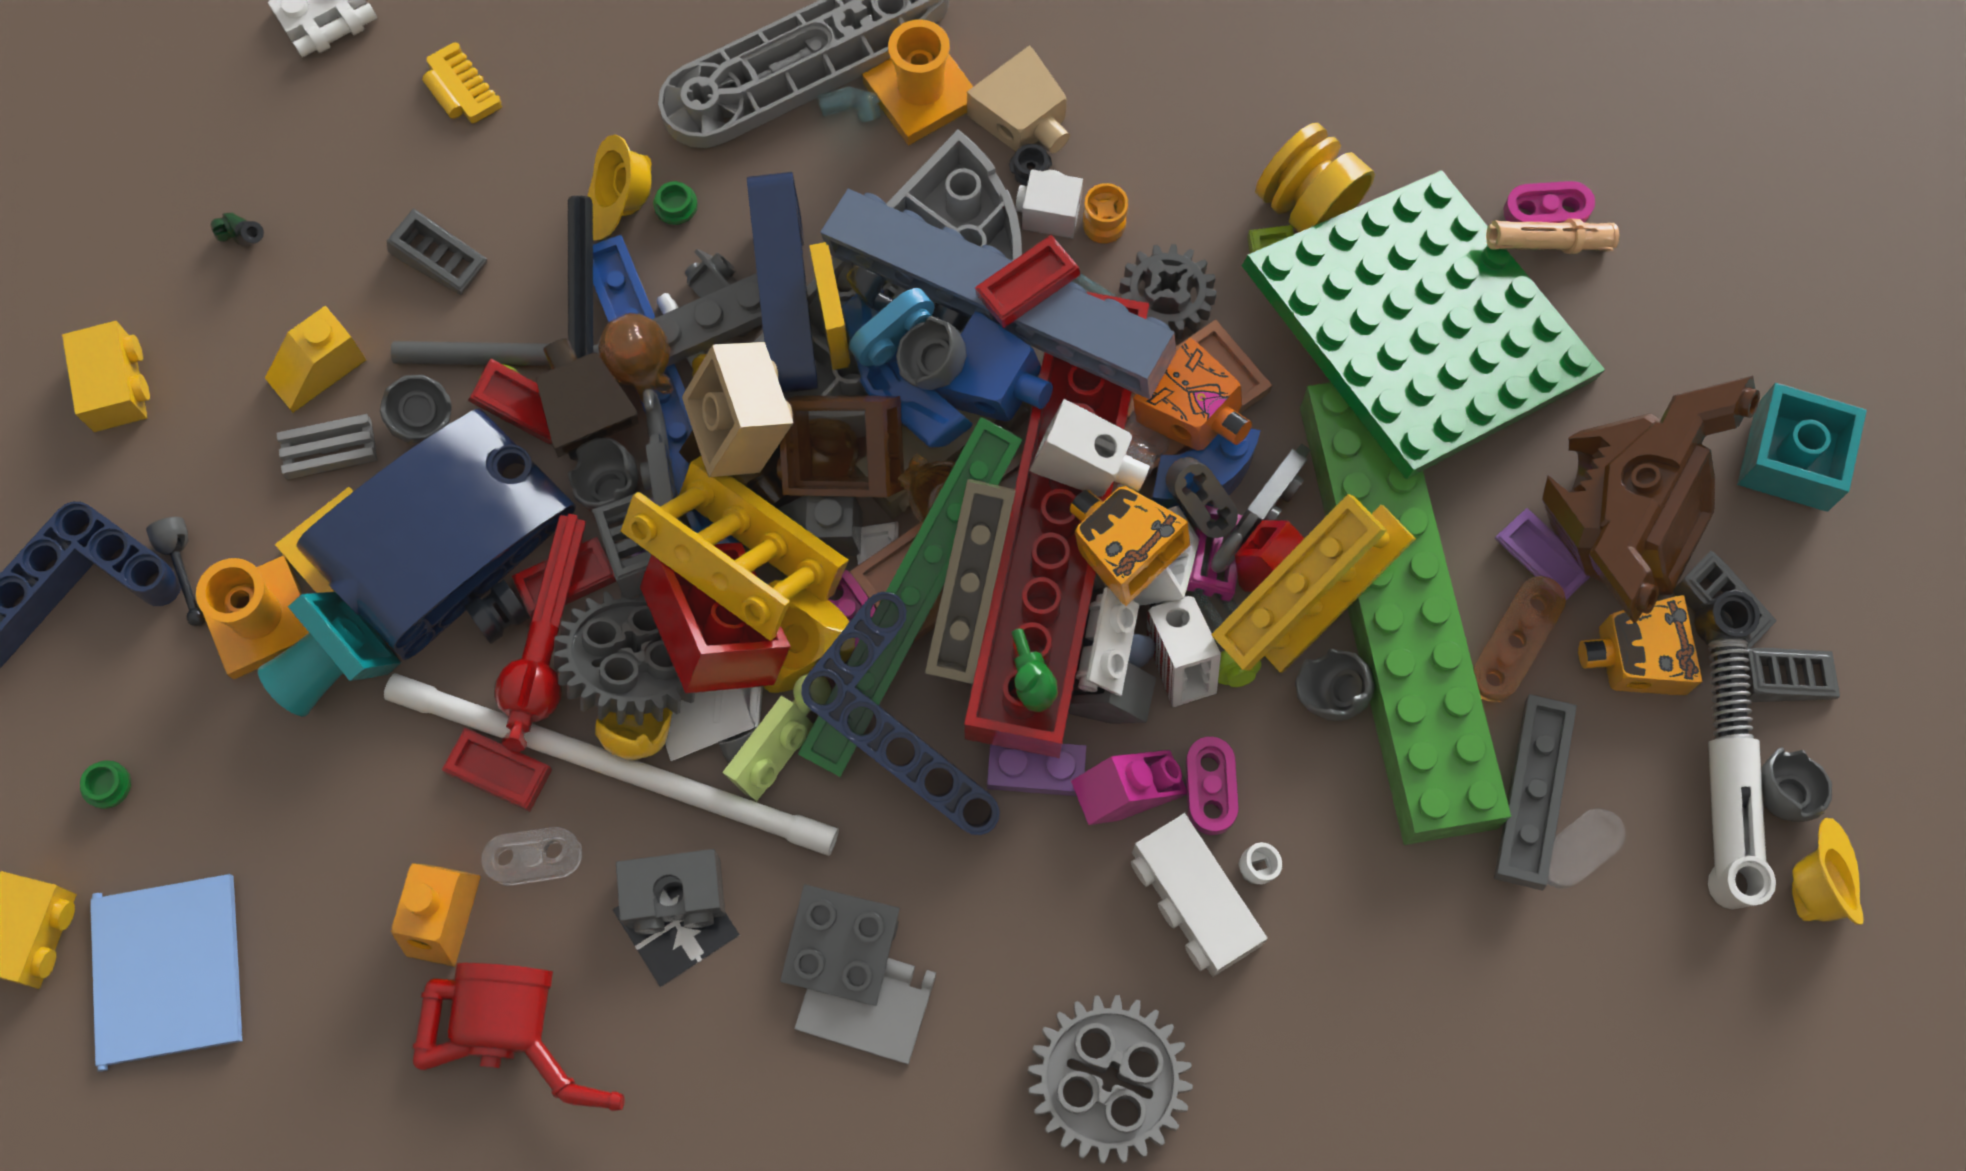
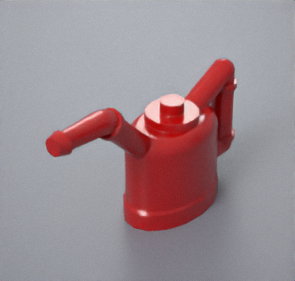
[412,963,625,1111]

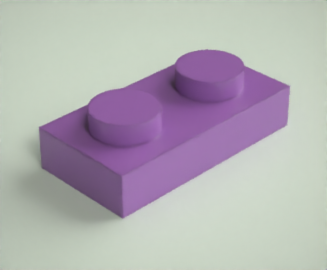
[987,744,1086,796]

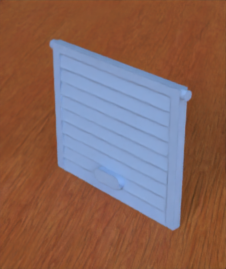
[90,874,242,1072]

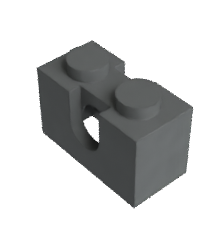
[616,849,726,934]

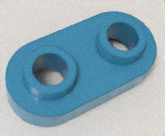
[849,288,935,366]

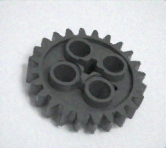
[554,591,695,725]

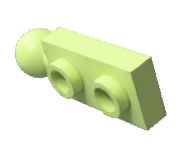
[722,673,831,802]

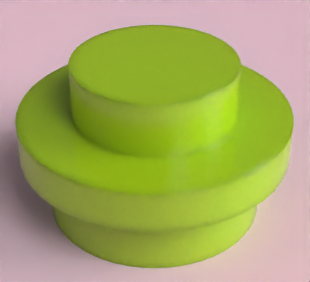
[1218,650,1262,687]

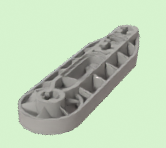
[658,0,950,148]

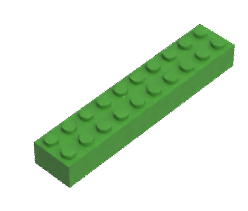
[1300,382,1511,845]

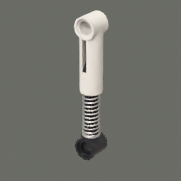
[1694,590,1776,910]

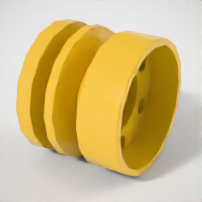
[1255,123,1375,232]

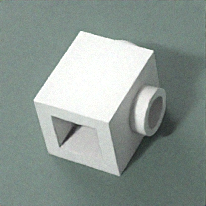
[1015,170,1083,238]

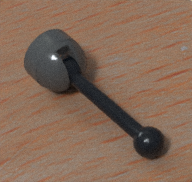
[146,517,205,626]

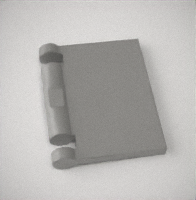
[794,958,937,1065]

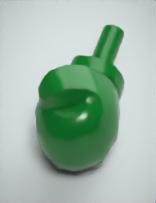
[1011,628,1058,712]

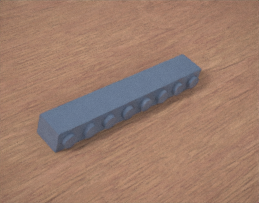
[820,189,1176,399]

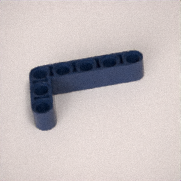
[747,172,818,393]
[0,501,181,668]
[801,592,1000,835]

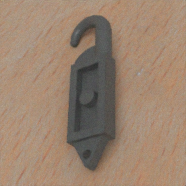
[640,389,680,521]
[1211,444,1311,573]

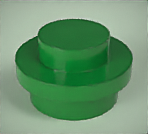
[653,181,698,225]
[80,760,131,809]

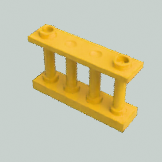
[620,456,849,641]
[1211,494,1416,673]

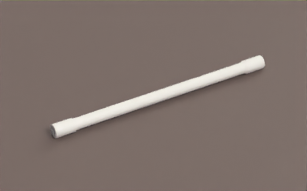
[384,673,839,856]

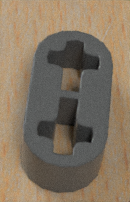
[1166,457,1238,538]

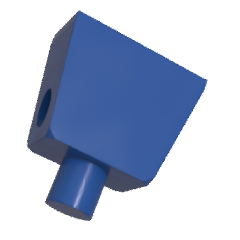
[934,311,1053,422]

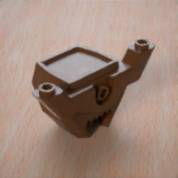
[1542,375,1760,623]

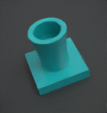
[258,592,402,717]

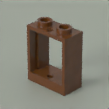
[777,395,905,497]

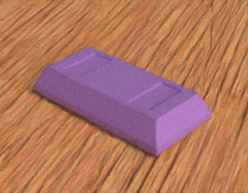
[1494,508,1590,603]

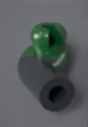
[210,213,264,247]

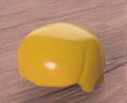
[595,707,673,760]

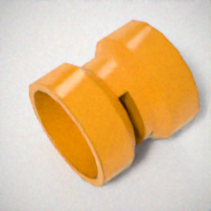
[1083,183,1128,244]

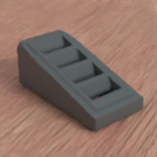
[386,208,487,295]
[593,493,651,598]
[1673,551,1777,648]
[1744,648,1840,702]

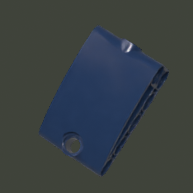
[296,408,576,660]

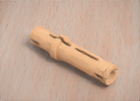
[1486,219,1619,254]

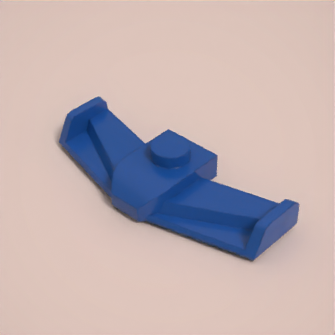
[841,287,973,447]

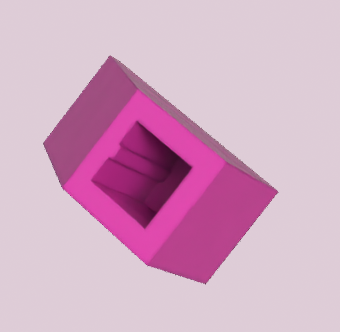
[1071,750,1187,825]

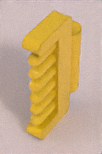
[422,42,502,123]

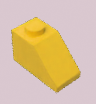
[265,305,366,413]

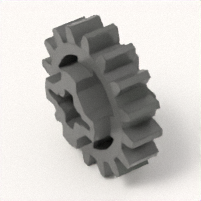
[1119,244,1217,339]

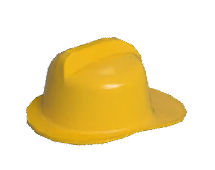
[587,135,652,241]
[1792,818,1864,925]

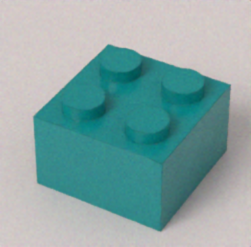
[1737,383,1867,512]

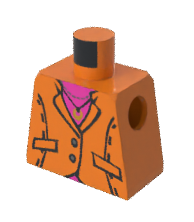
[1133,337,1252,451]

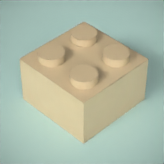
[682,342,793,477]

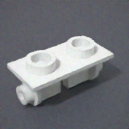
[1075,587,1140,696]

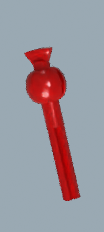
[494,514,586,752]

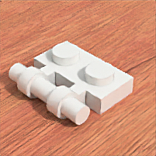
[268,0,377,57]

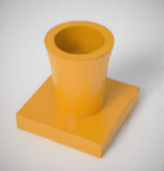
[862,19,973,146]
[196,555,309,680]

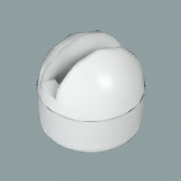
[1238,842,1282,885]

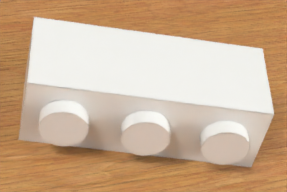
[1131,813,1268,977]

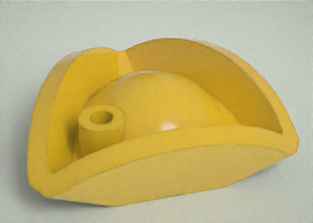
[763,580,855,693]

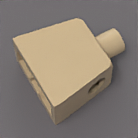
[967,45,1070,153]

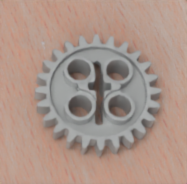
[1028,995,1193,1164]

